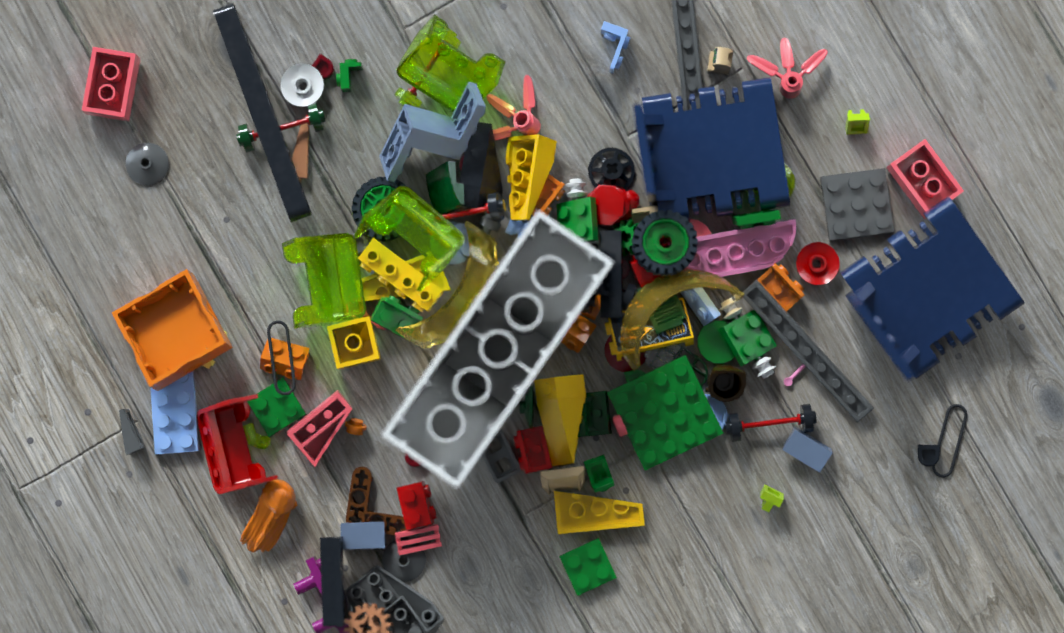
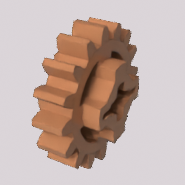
[344,603,393,633]

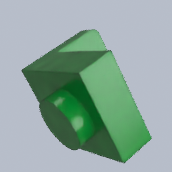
[336,59,363,92]
[583,454,615,493]

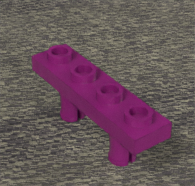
[293,556,349,633]

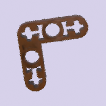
[346,467,406,535]

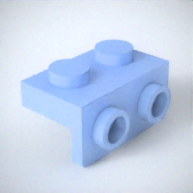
[679,279,721,326]

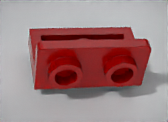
[514,425,553,474]
[396,481,437,530]

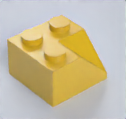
[327,316,381,370]

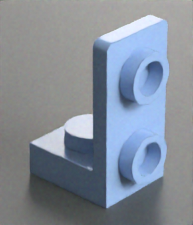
[601,21,630,73]

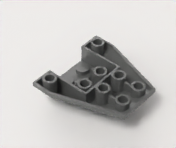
[344,565,445,633]

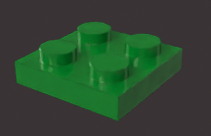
[731,209,781,229]
[248,377,306,437]
[559,538,617,596]

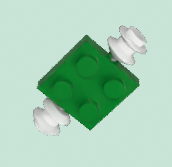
[556,178,598,243]
[719,297,777,379]

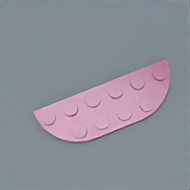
[668,219,796,278]

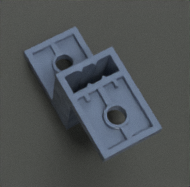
[379,82,486,182]

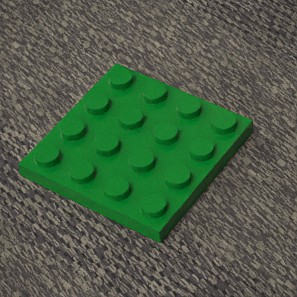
[607,354,724,471]

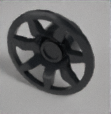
[588,147,635,190]

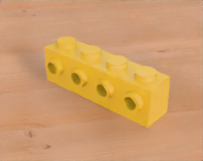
[358,238,444,313]

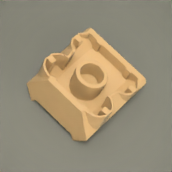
[540,466,585,495]

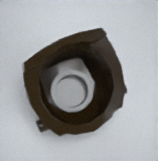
[705,365,746,402]

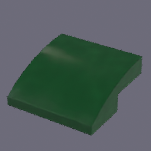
[426,161,464,216]
[578,391,612,437]

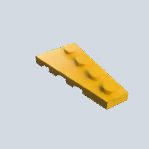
[354,251,451,302]
[553,490,645,534]

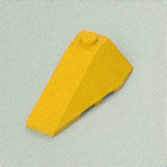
[505,134,557,221]
[534,374,586,466]

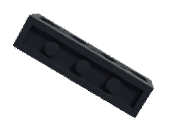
[320,536,346,627]

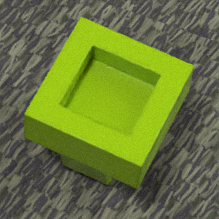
[845,109,870,135]
[760,484,784,513]

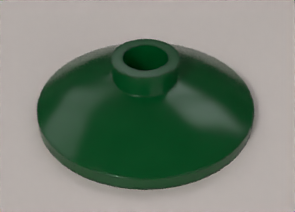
[520,386,534,429]

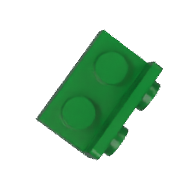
[370,295,423,341]

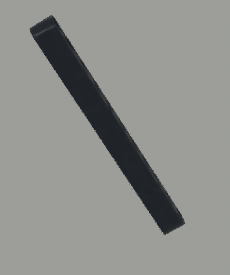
[213,3,312,223]

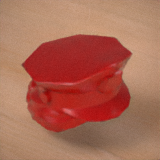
[587,185,640,226]

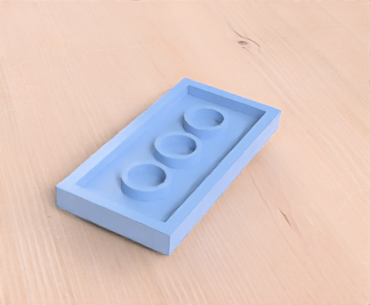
[150,371,200,455]

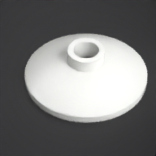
[281,63,324,107]

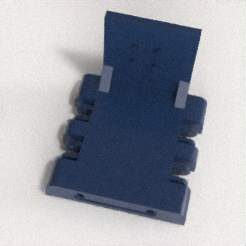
[633,77,790,222]
[840,197,1025,380]

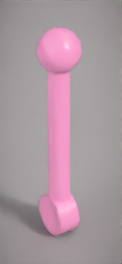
[784,364,806,386]

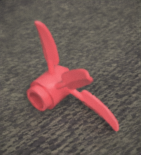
[747,38,828,99]
[486,75,541,141]

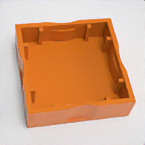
[112,269,233,391]

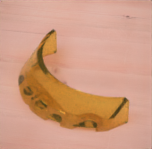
[396,221,501,349]
[620,270,745,371]

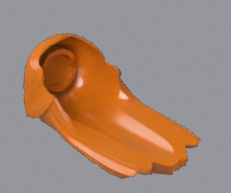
[240,479,297,553]

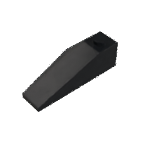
[459,122,503,208]

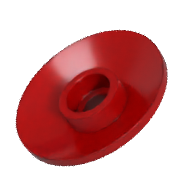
[796,242,840,285]

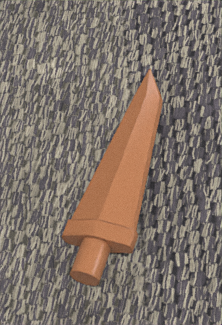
[292,115,309,182]

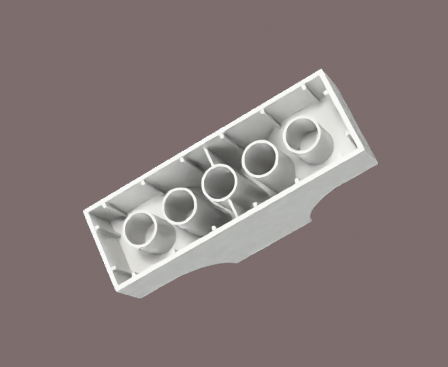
[382,211,613,487]

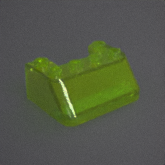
[396,14,506,112]
[282,233,366,329]

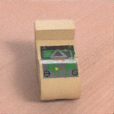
[707,47,734,75]

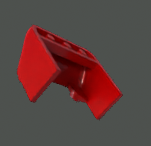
[197,394,278,494]

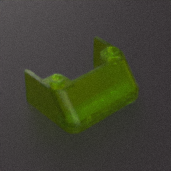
[354,186,465,292]

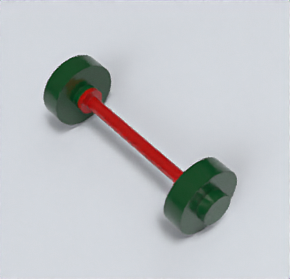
[236,103,326,153]

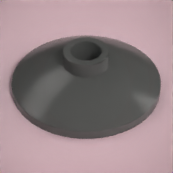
[126,143,169,185]
[382,538,426,582]

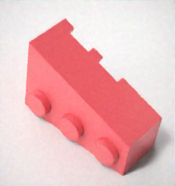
[287,390,352,467]

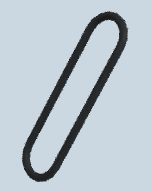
[267,320,296,395]
[932,404,968,478]

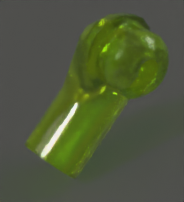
[243,423,271,449]

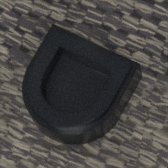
[918,445,940,467]

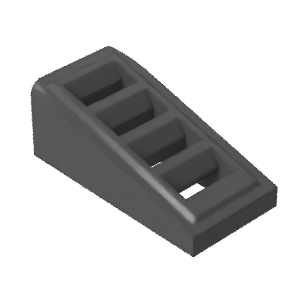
[119,409,145,455]

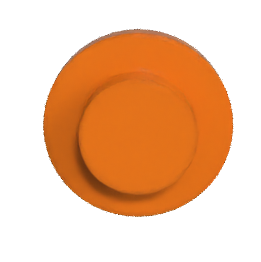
[345,418,367,435]

